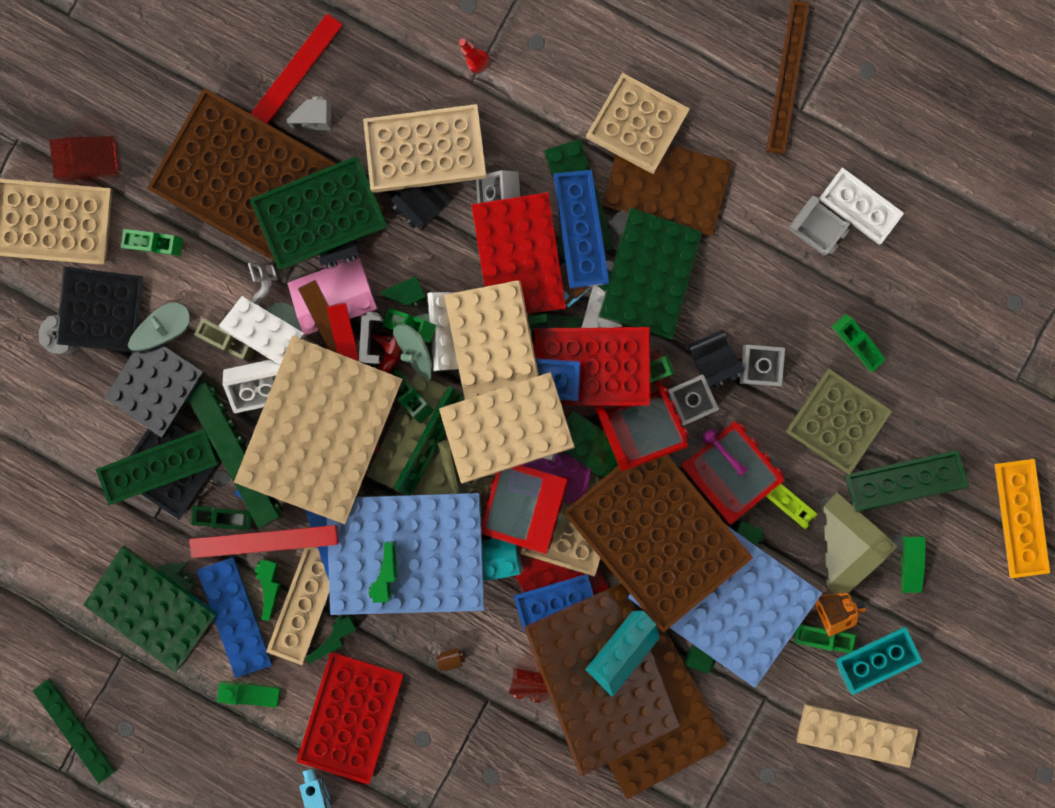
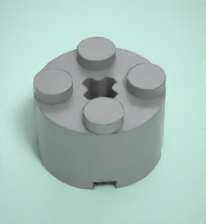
[39,315,80,354]

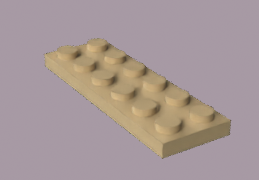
[266,547,329,665]
[796,704,918,768]

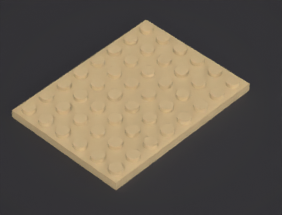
[234,335,402,524]

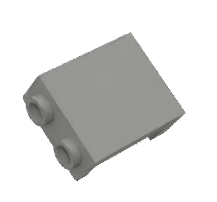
[787,196,850,256]
[359,312,384,364]

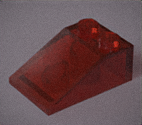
[49,136,118,182]
[509,668,549,703]

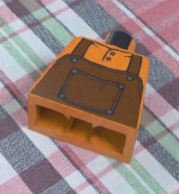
[816,593,865,636]

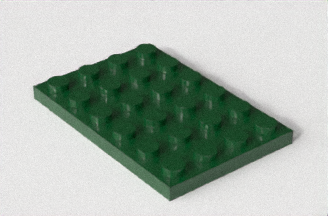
[250,156,387,271]
[598,208,702,341]
[83,545,218,673]

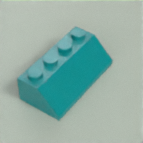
[482,534,524,581]
[585,611,660,696]
[835,627,923,695]

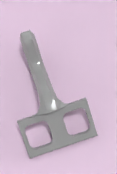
[248,262,279,306]

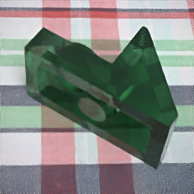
[157,560,196,592]

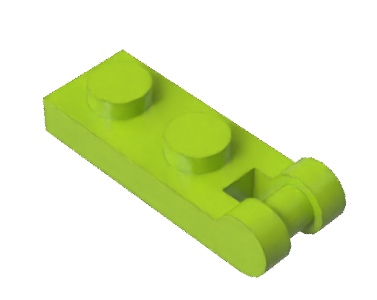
[765,484,818,530]

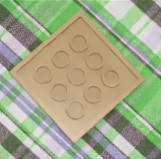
[586,73,690,174]

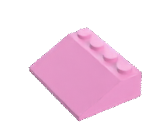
[287,257,379,337]

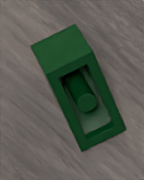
[381,276,426,308]

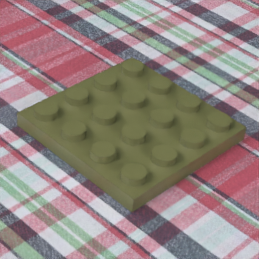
[785,368,892,475]

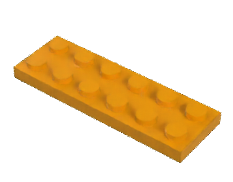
[994,459,1050,578]

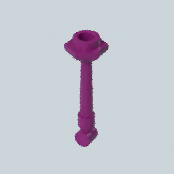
[702,429,747,476]

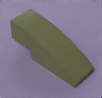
[194,318,255,362]

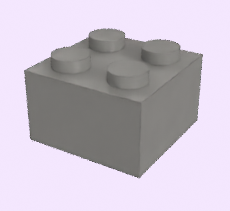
[740,345,785,387]
[668,374,719,426]

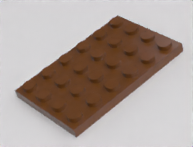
[602,145,733,237]

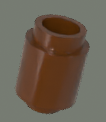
[436,648,466,671]

